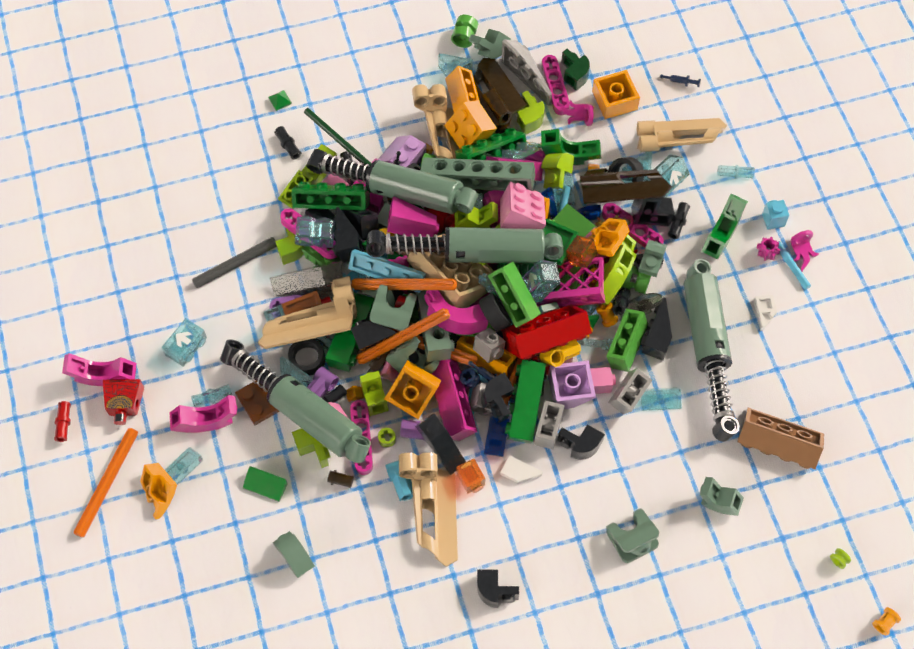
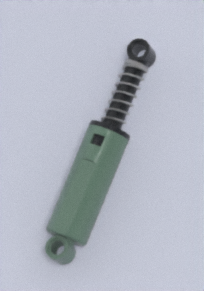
[306,149,478,214]
[366,227,564,264]
[683,259,739,442]
[220,339,371,463]

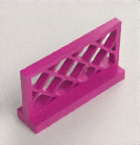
[527,257,605,308]

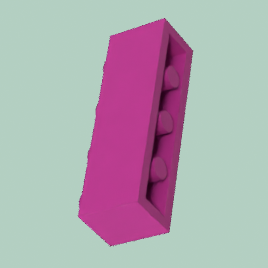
[431,359,477,441]

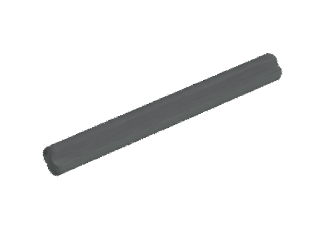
[192,237,276,288]

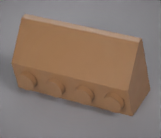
[737,407,824,469]

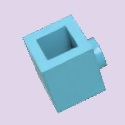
[762,200,789,230]

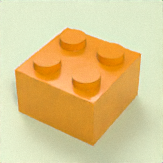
[592,70,640,119]
[444,100,497,149]
[384,360,441,419]

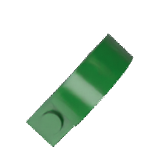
[541,129,602,165]
[701,193,748,259]

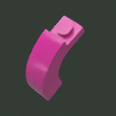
[424,290,488,335]
[62,353,137,386]
[169,395,237,433]

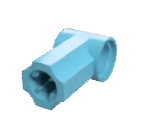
[385,460,413,501]

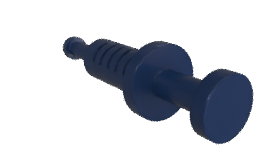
[660,74,701,87]
[468,361,498,381]

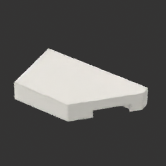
[753,295,777,331]
[500,455,543,483]

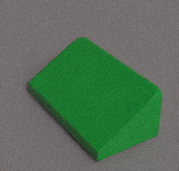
[243,466,288,502]

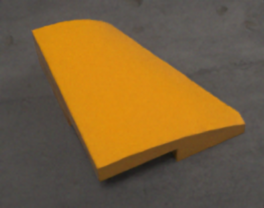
[577,218,630,257]
[140,463,177,519]

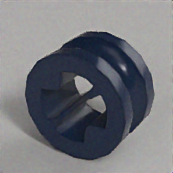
[460,368,480,388]

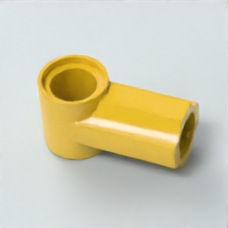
[539,340,581,367]

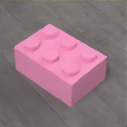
[500,181,546,229]

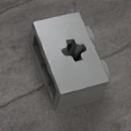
[608,368,652,414]
[534,400,564,450]

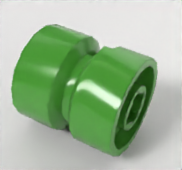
[451,14,479,48]
[621,265,651,294]

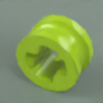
[378,428,396,448]
[830,548,851,569]

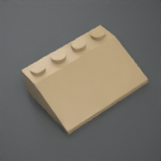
[407,234,495,308]

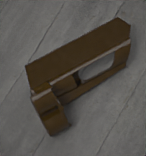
[473,58,526,138]
[580,168,672,204]

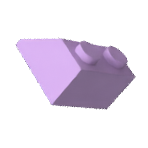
[378,135,426,167]
[548,360,596,409]

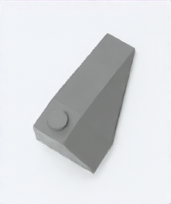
[502,39,552,106]

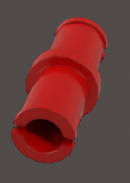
[54,401,71,442]

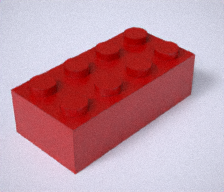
[501,304,592,360]

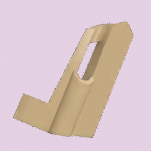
[412,84,460,159]
[637,118,727,152]
[258,276,357,349]
[399,453,458,567]

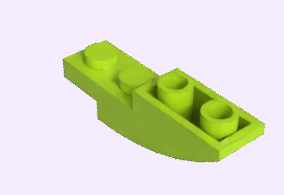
[278,144,337,209]
[595,235,637,306]

